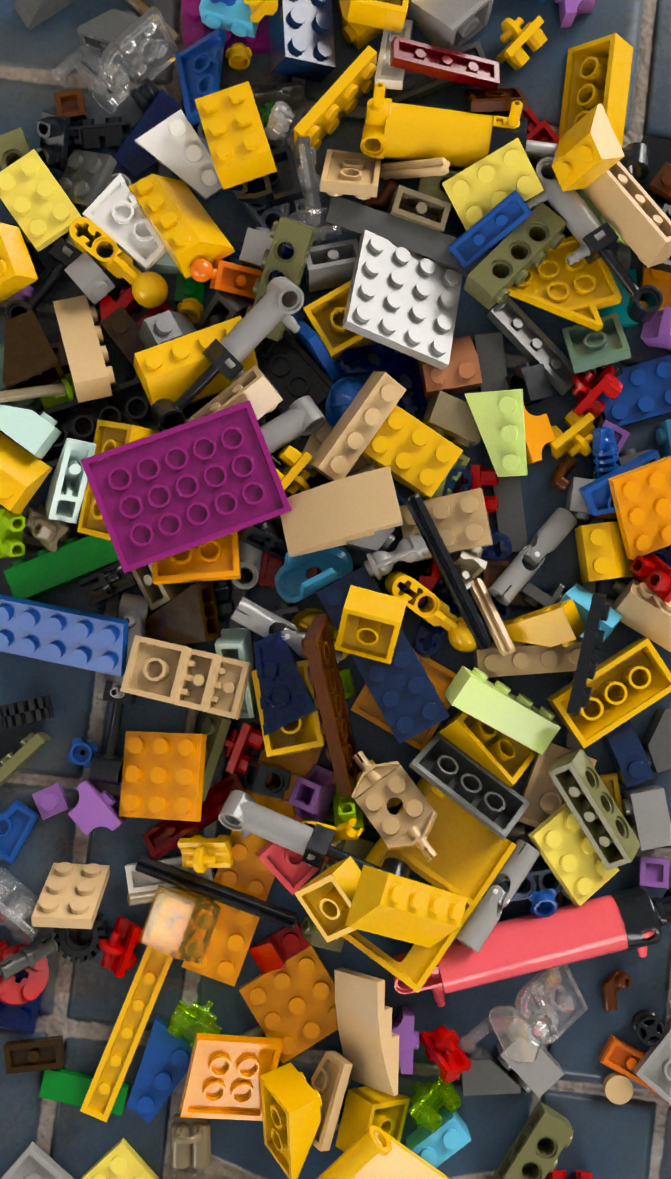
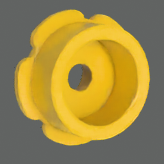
[225,43,252,70]
[177,298,204,324]

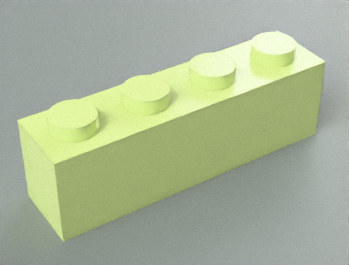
[444,666,561,755]

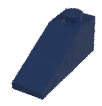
[602,720,654,788]

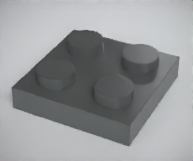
[58,149,117,210]

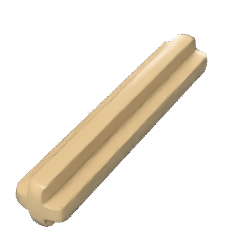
[379,157,450,180]
[469,578,515,656]

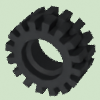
[0,695,55,729]
[53,912,109,963]

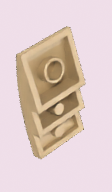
[280,466,403,557]
[120,635,252,720]
[334,967,399,1096]

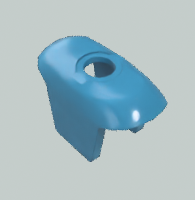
[274,546,353,603]

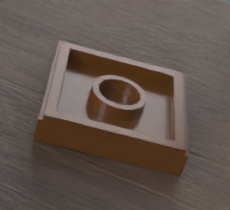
[465,87,528,112]

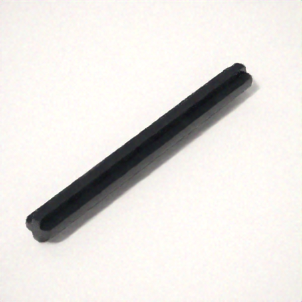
[405,494,492,650]
[135,855,298,929]

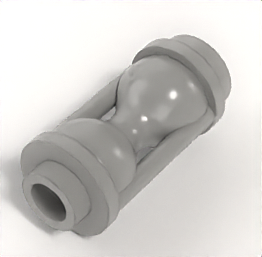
[363,532,430,580]

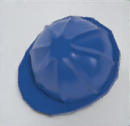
[324,376,365,428]

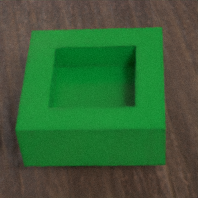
[174,274,206,305]

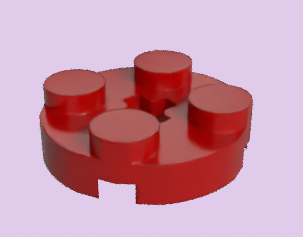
[0,944,49,1005]

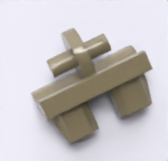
[22,504,70,552]
[439,548,487,590]

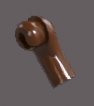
[364,179,399,209]
[550,454,579,492]
[601,970,631,1011]

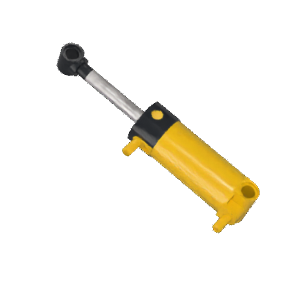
[360,82,650,183]

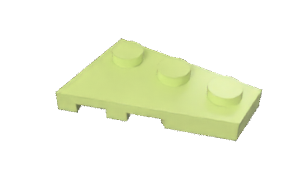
[465,389,528,477]

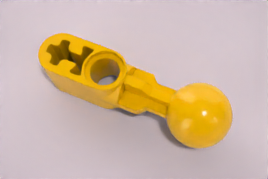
[69,217,168,308]
[385,571,478,652]

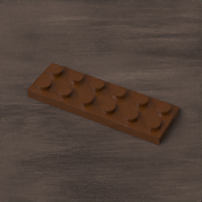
[301,614,359,797]

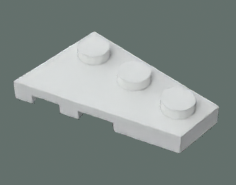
[135,109,223,200]
[82,174,166,271]

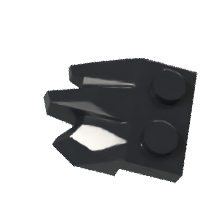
[228,145,304,206]

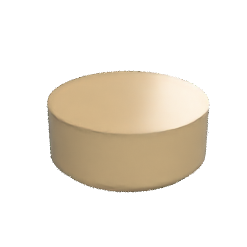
[603,1072,633,1105]

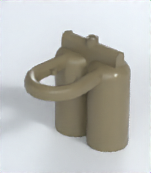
[171,1113,211,1169]

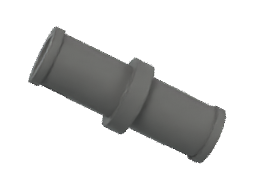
[0,934,58,981]

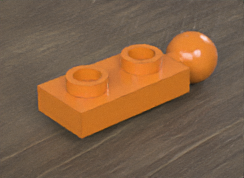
[190,259,263,299]

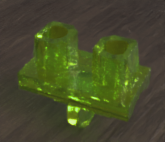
[167,1000,222,1049]
[408,1077,462,1133]

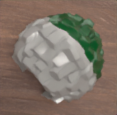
[257,100,295,147]

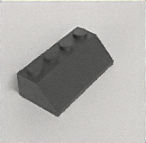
[409,732,531,841]

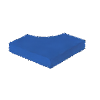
[292,314,341,381]
[0,800,40,864]

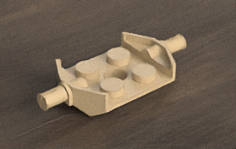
[351,751,438,862]

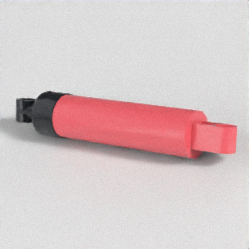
[392,886,671,1007]

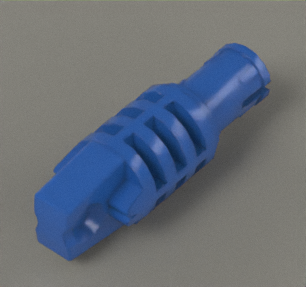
[592,426,620,479]

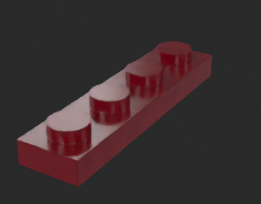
[390,36,500,91]
[142,773,250,860]

